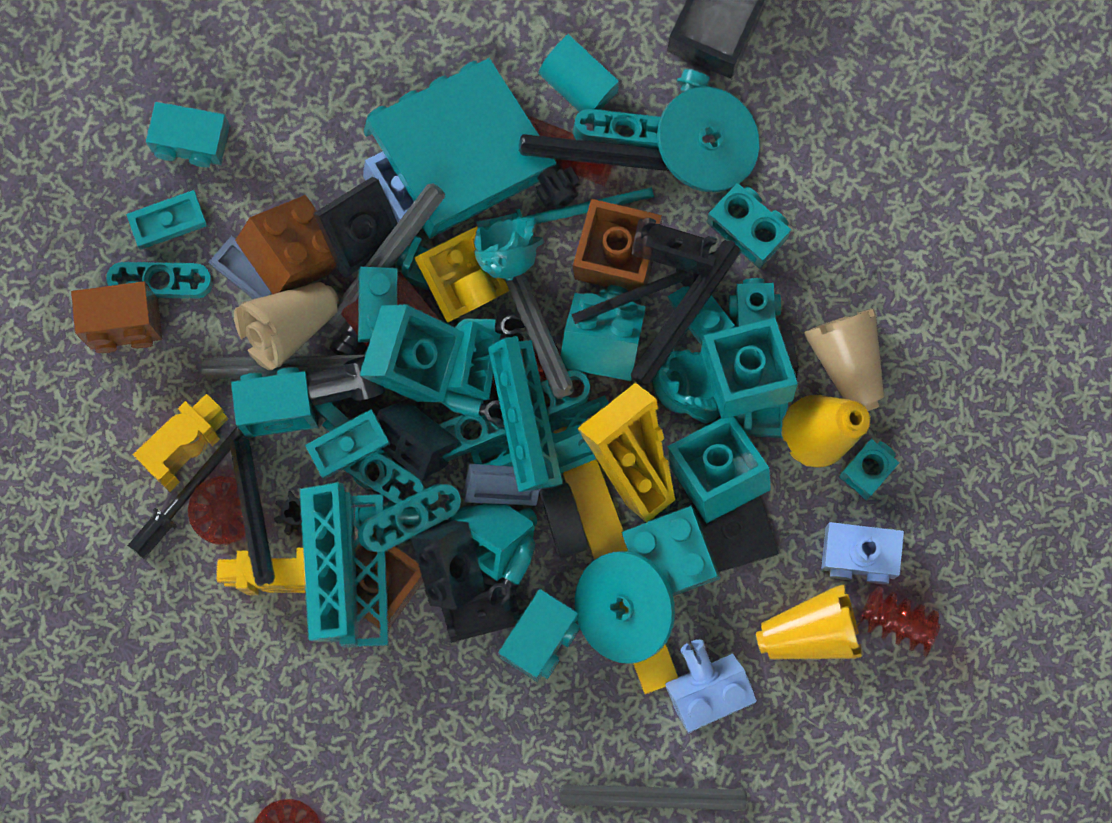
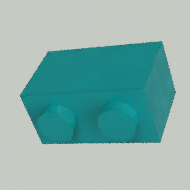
[146,102,230,168]

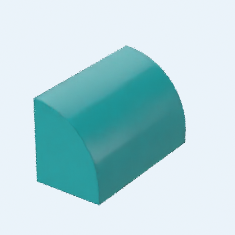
[539,34,619,112]

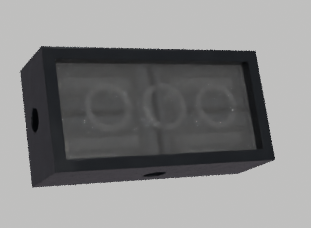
[667,0,768,79]

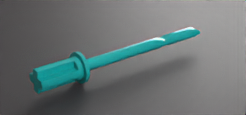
[476,187,654,227]

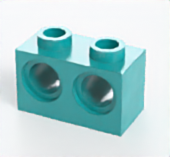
[706,183,792,269]

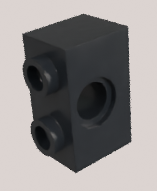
[411,520,486,610]

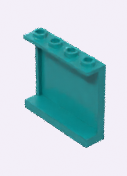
[363,58,556,239]

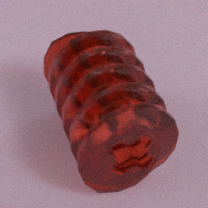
[857,586,941,658]

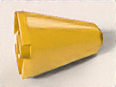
[781,395,870,468]
[756,584,863,659]

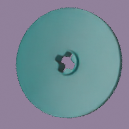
[657,87,760,192]
[575,551,675,663]

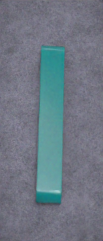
[353,370,591,491]

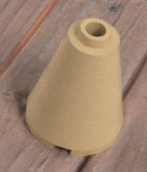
[234,282,339,370]
[804,308,884,411]

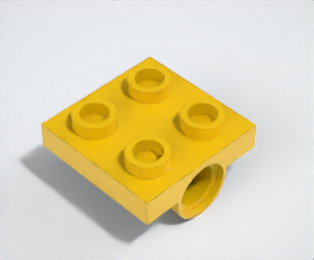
[414,226,509,323]

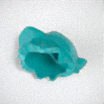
[474,216,545,281]
[652,349,720,423]

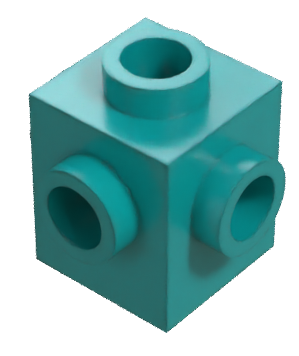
[728,278,781,327]

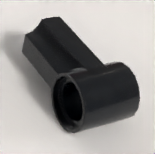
[306,356,385,406]

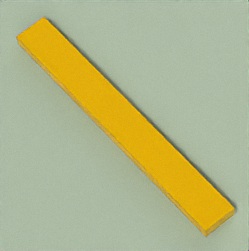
[553,427,678,695]

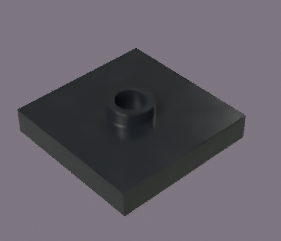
[313,177,398,277]
[686,496,779,573]

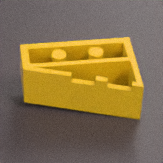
[577,383,675,523]

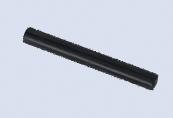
[519,134,670,171]
[631,240,741,386]
[230,437,275,586]

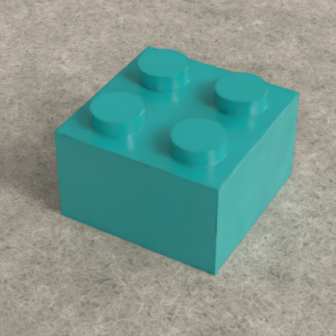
[560,293,646,381]
[359,305,464,402]
[701,318,798,419]
[231,368,319,438]
[667,416,771,523]
[621,506,721,596]
[498,589,580,683]

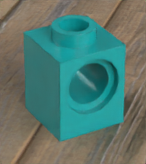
[839,439,900,501]

